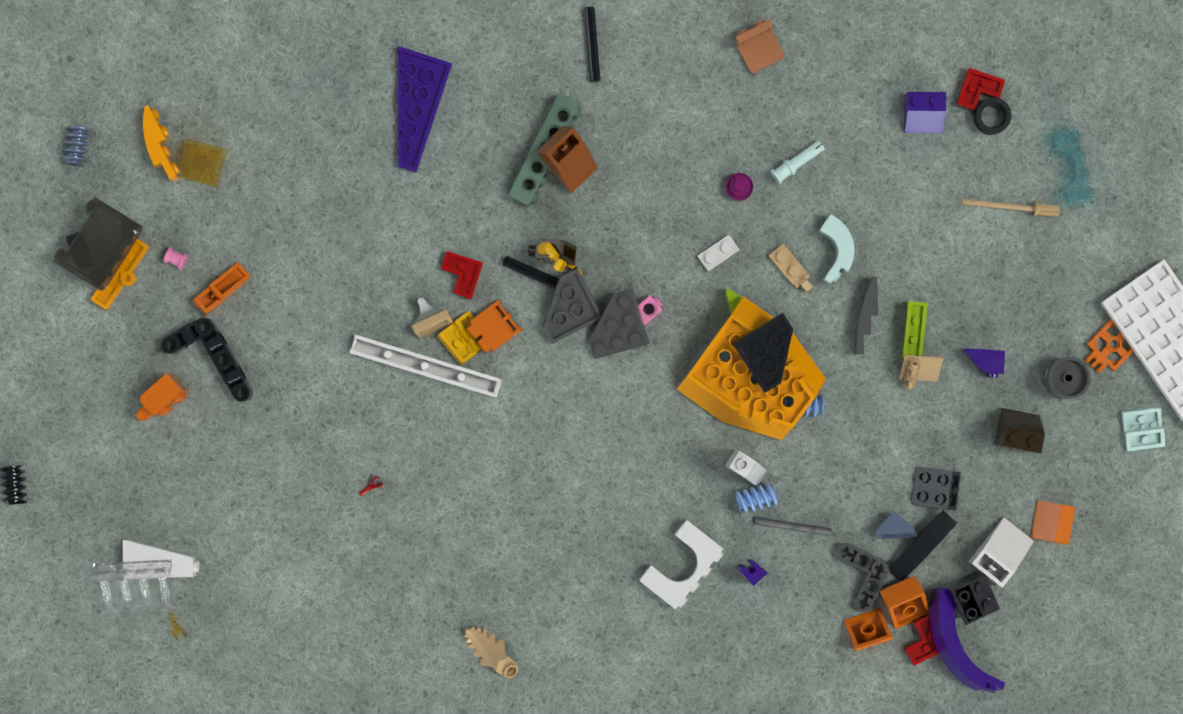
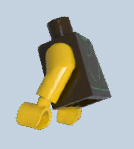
[528,239,583,276]

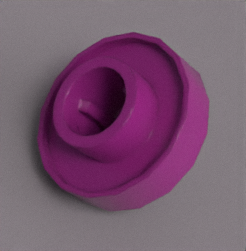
[725,173,754,201]

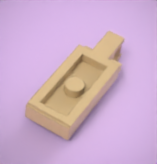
[768,244,813,293]

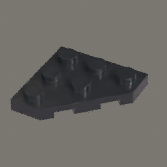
[733,312,793,393]

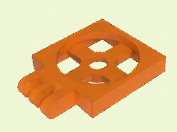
[1084,319,1134,374]

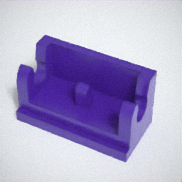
[737,559,768,586]

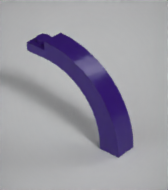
[929,587,1005,693]

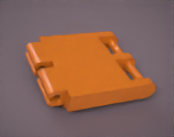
[466,300,523,353]

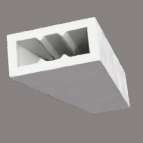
[725,450,767,486]
[123,539,200,579]

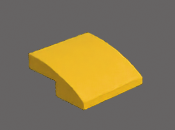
[437,311,482,366]

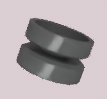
[1043,357,1091,399]

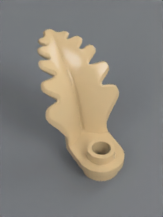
[464,626,518,678]

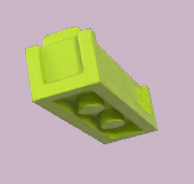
[900,301,928,359]

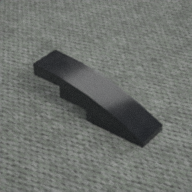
[889,510,957,581]

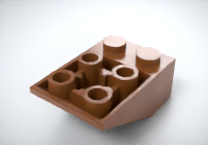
[537,126,597,194]

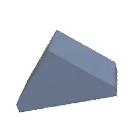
[876,511,918,539]

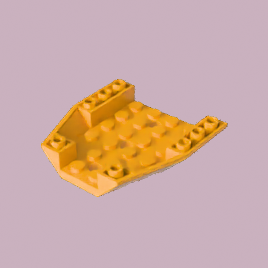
[677,296,826,440]

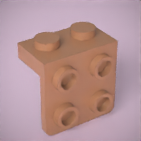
[734,19,784,74]

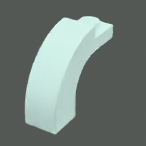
[818,214,854,284]

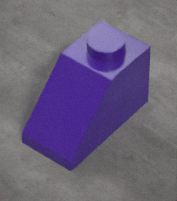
[963,348,1005,378]

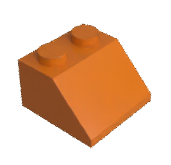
[880,576,929,630]

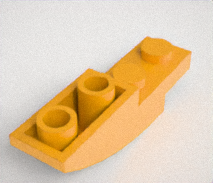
[143,105,180,182]

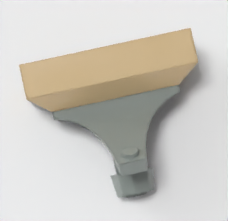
[412,296,453,339]

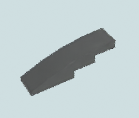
[854,277,878,355]

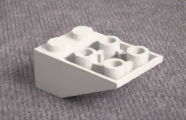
[968,517,1034,588]

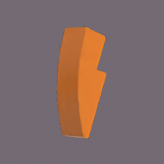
[193,262,251,317]

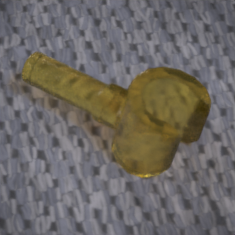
[168,613,186,641]

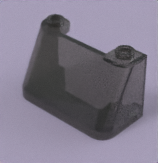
[53,196,142,291]

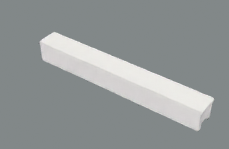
[349,335,502,398]

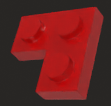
[956,68,1005,111]
[441,251,484,299]
[905,614,939,666]

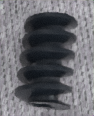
[0,465,28,505]

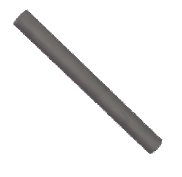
[754,517,832,536]

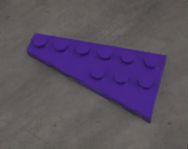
[398,46,453,173]

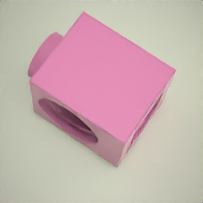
[638,296,662,326]

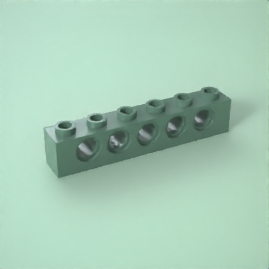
[508,93,582,207]

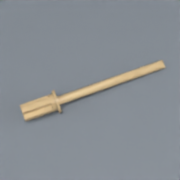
[962,199,1060,217]

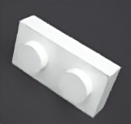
[697,235,740,272]

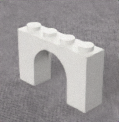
[639,519,723,610]

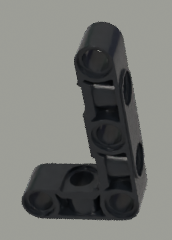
[162,317,253,402]

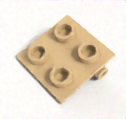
[899,355,944,390]

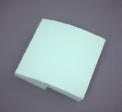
[1121,406,1165,451]

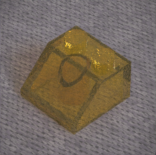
[181,139,228,188]

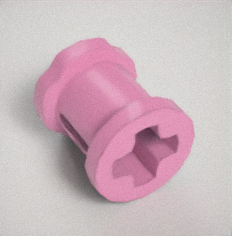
[163,247,188,270]

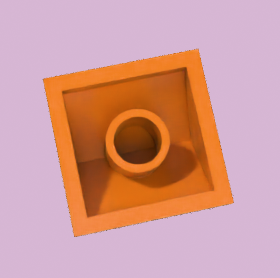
[1031,500,1075,545]
[844,608,893,651]

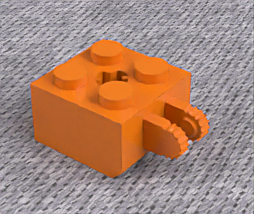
[136,373,189,421]

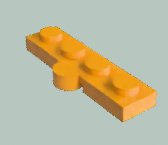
[90,236,150,310]

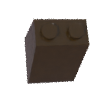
[994,408,1045,453]

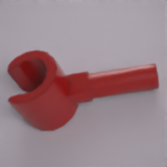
[358,476,383,496]

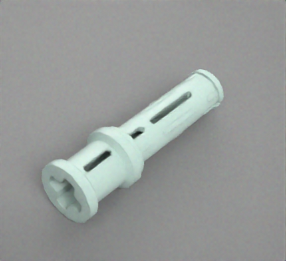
[770,140,825,185]

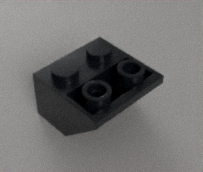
[950,570,1000,625]

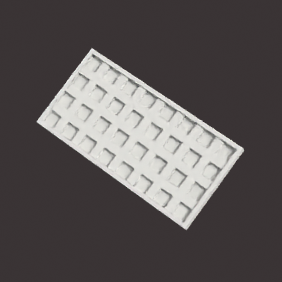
[1100,259,1183,422]

